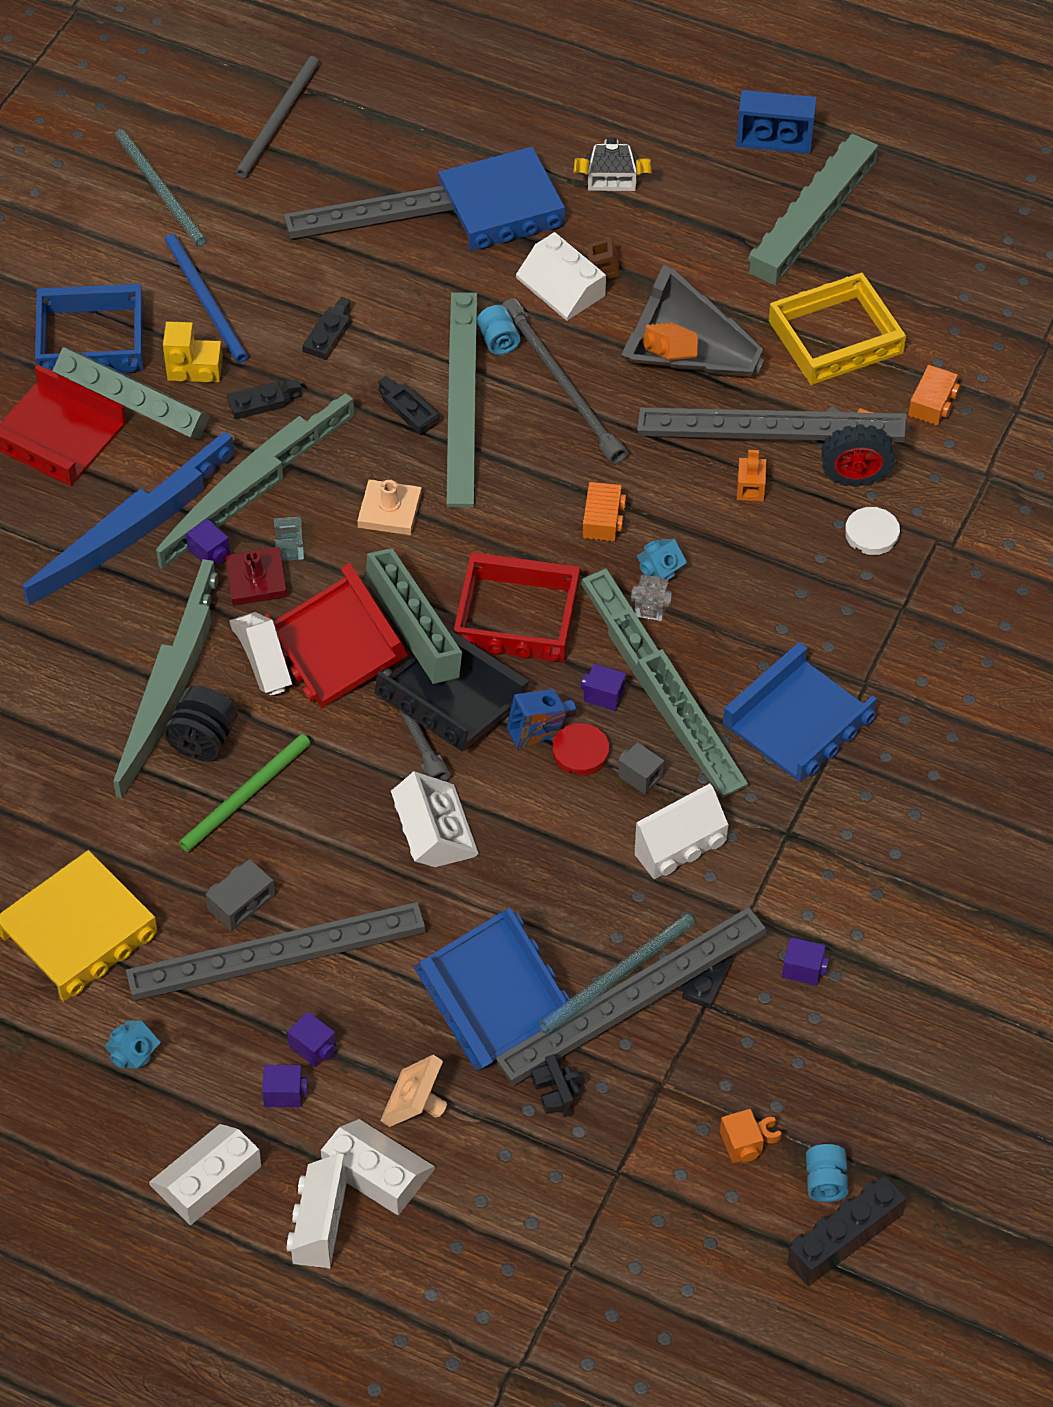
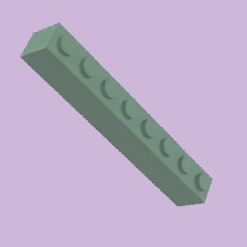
[748,134,878,286]

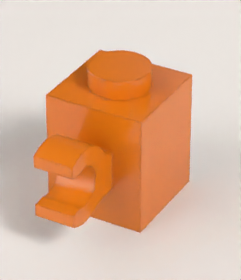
[737,450,766,501]
[720,1109,781,1163]

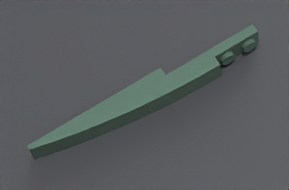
[447,293,477,507]
[156,393,354,569]
[113,559,218,798]
[581,569,748,798]

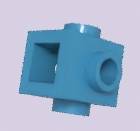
[637,539,687,581]
[104,1020,161,1069]

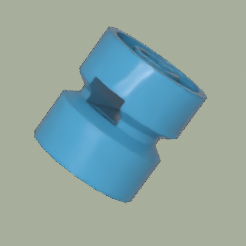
[477,305,520,355]
[806,1144,849,1202]

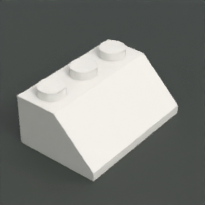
[516,232,606,321]
[391,771,478,867]
[635,784,728,879]
[321,1119,435,1216]
[149,1124,261,1226]
[287,1154,346,1268]

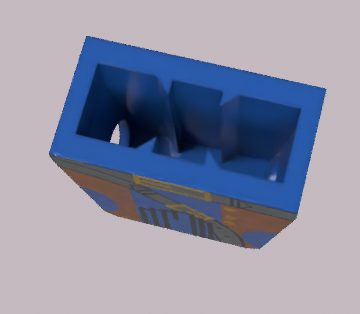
[506,689,576,750]

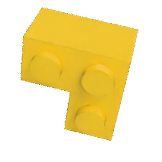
[163,322,223,382]

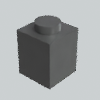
[618,742,664,795]

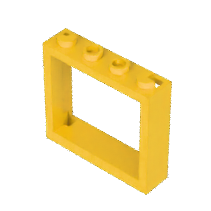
[768,272,906,385]

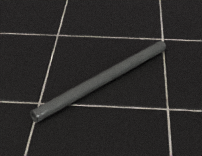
[235,56,319,178]

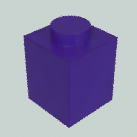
[186,519,230,565]
[581,664,626,711]
[782,937,829,986]
[287,1012,336,1067]
[262,1065,308,1107]

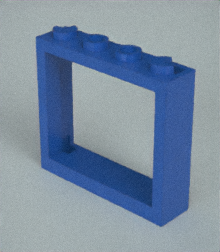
[35,284,143,375]

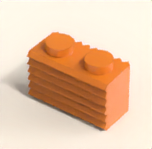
[643,322,698,360]
[908,365,961,426]
[583,482,626,542]

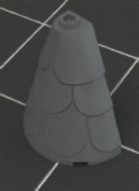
[621,264,764,377]

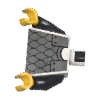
[573,137,652,191]

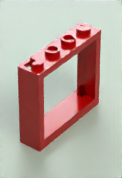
[454,552,580,662]

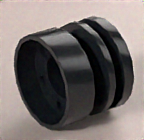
[163,686,238,761]

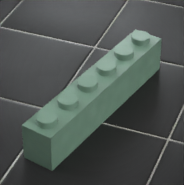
[53,347,211,439]
[365,548,462,684]

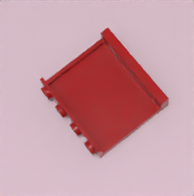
[264,563,408,709]

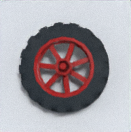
[821,424,895,487]

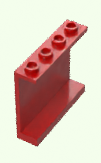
[0,365,127,487]

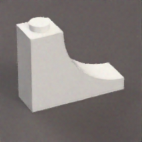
[229,612,292,695]

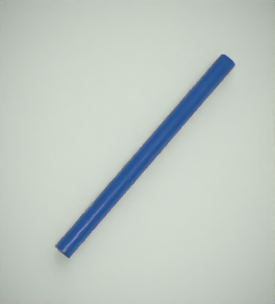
[165,234,248,363]

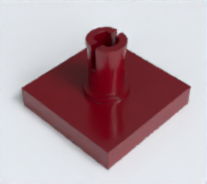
[225,546,287,606]

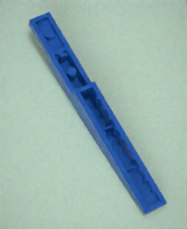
[22,431,234,605]

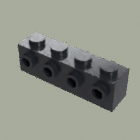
[787,1176,906,1287]

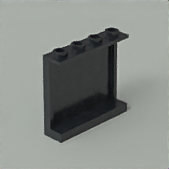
[374,627,529,752]

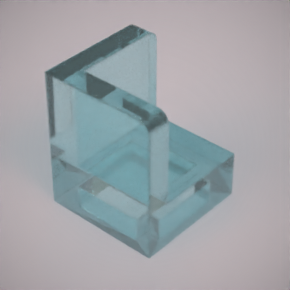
[274,517,304,561]

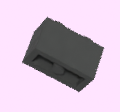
[205,859,275,931]

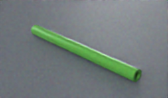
[179,734,311,852]

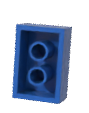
[736,90,816,154]

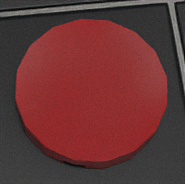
[552,723,609,775]

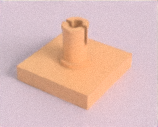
[357,480,422,535]
[380,1055,447,1127]

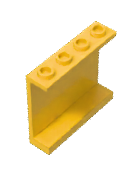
[0,850,157,1002]

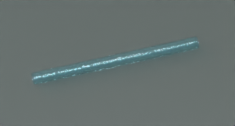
[115,129,207,247]
[538,914,694,1034]

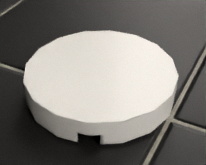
[845,507,900,555]

